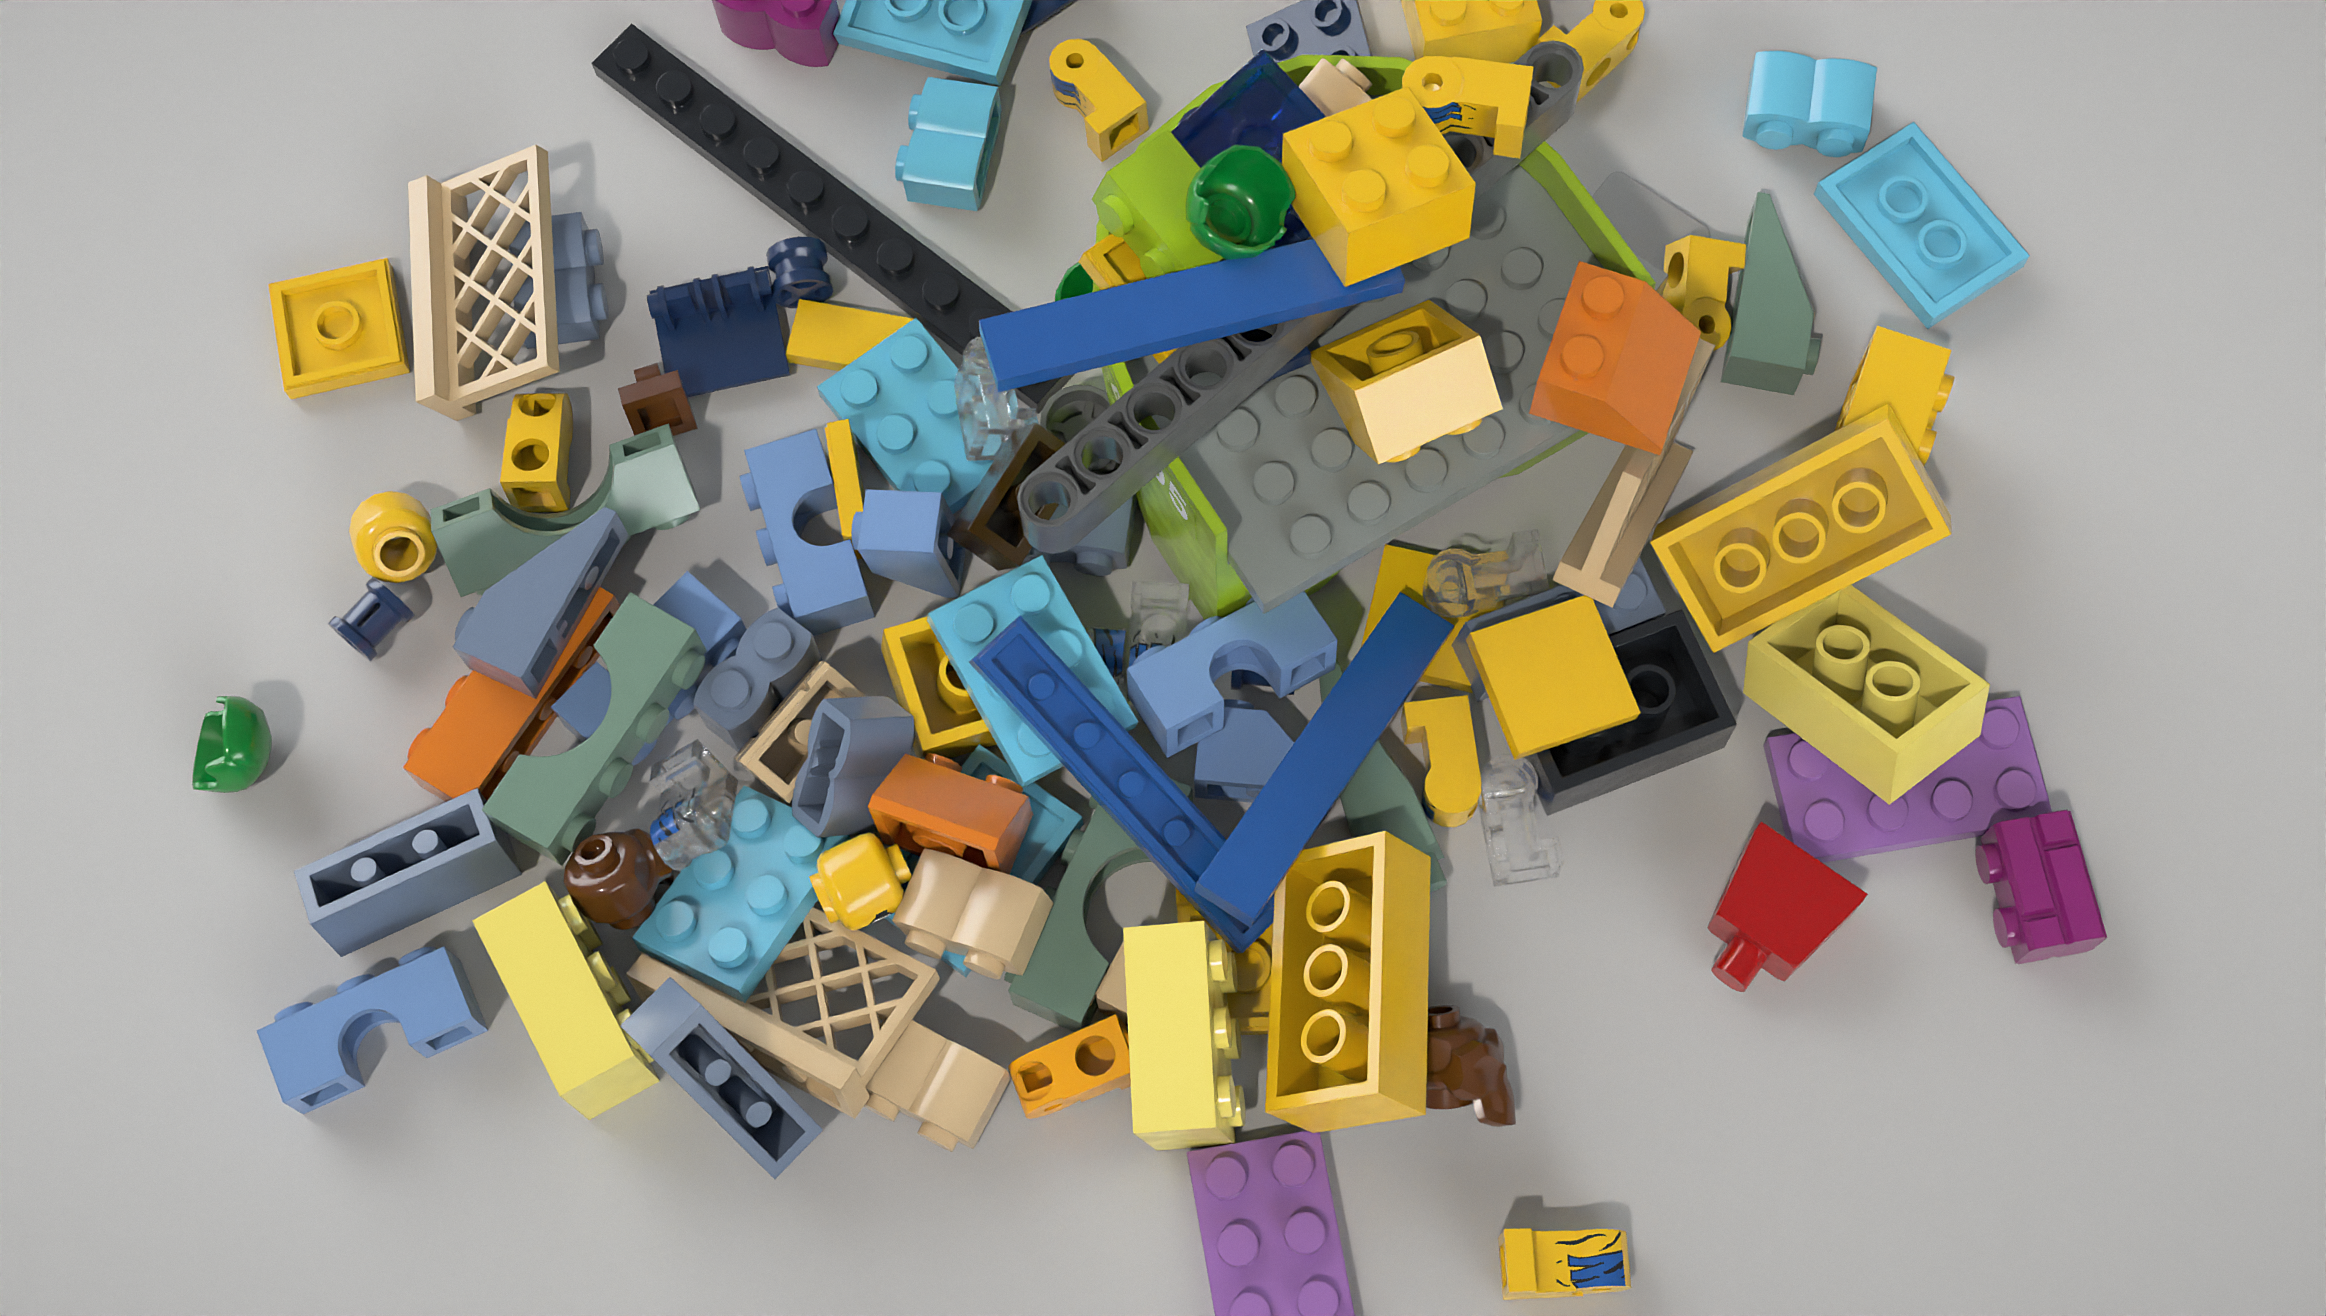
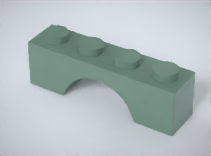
[430,423,700,597]
[482,592,707,866]
[1004,777,1193,1032]

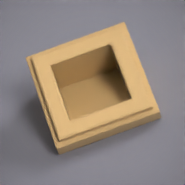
[1095,942,1128,1026]

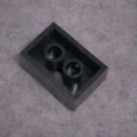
[1521,609,1737,816]

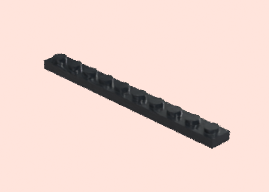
[591,23,1076,414]

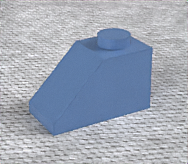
[851,489,966,599]
[1194,699,1294,803]

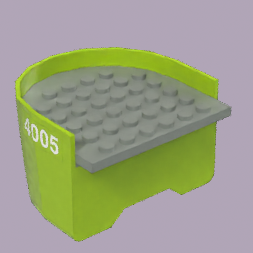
[1093,55,1656,620]

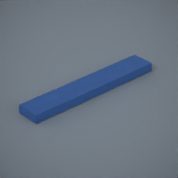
[979,239,1405,392]
[1194,592,1454,927]
[969,615,1275,953]

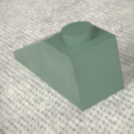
[1720,192,1821,395]

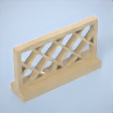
[408,144,560,421]
[1552,338,1715,608]
[626,907,940,1119]

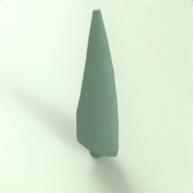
[1319,658,1447,892]

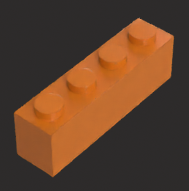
[403,587,620,802]

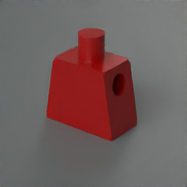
[1707,821,1868,992]

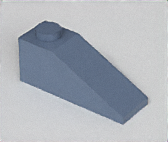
[453,507,629,699]

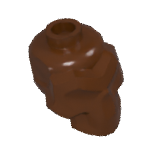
[563,828,674,930]
[1426,1005,1516,1127]

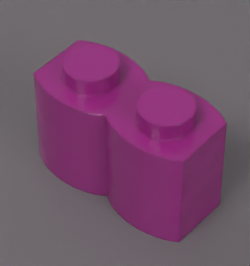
[712,0,840,67]

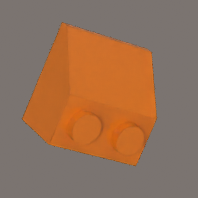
[1529,261,1701,455]
[868,753,1033,874]

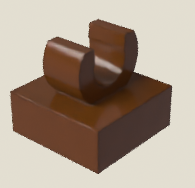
[618,363,698,436]

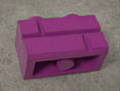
[1975,810,2107,964]

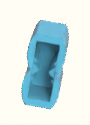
[1742,51,1877,157]
[895,77,1002,211]

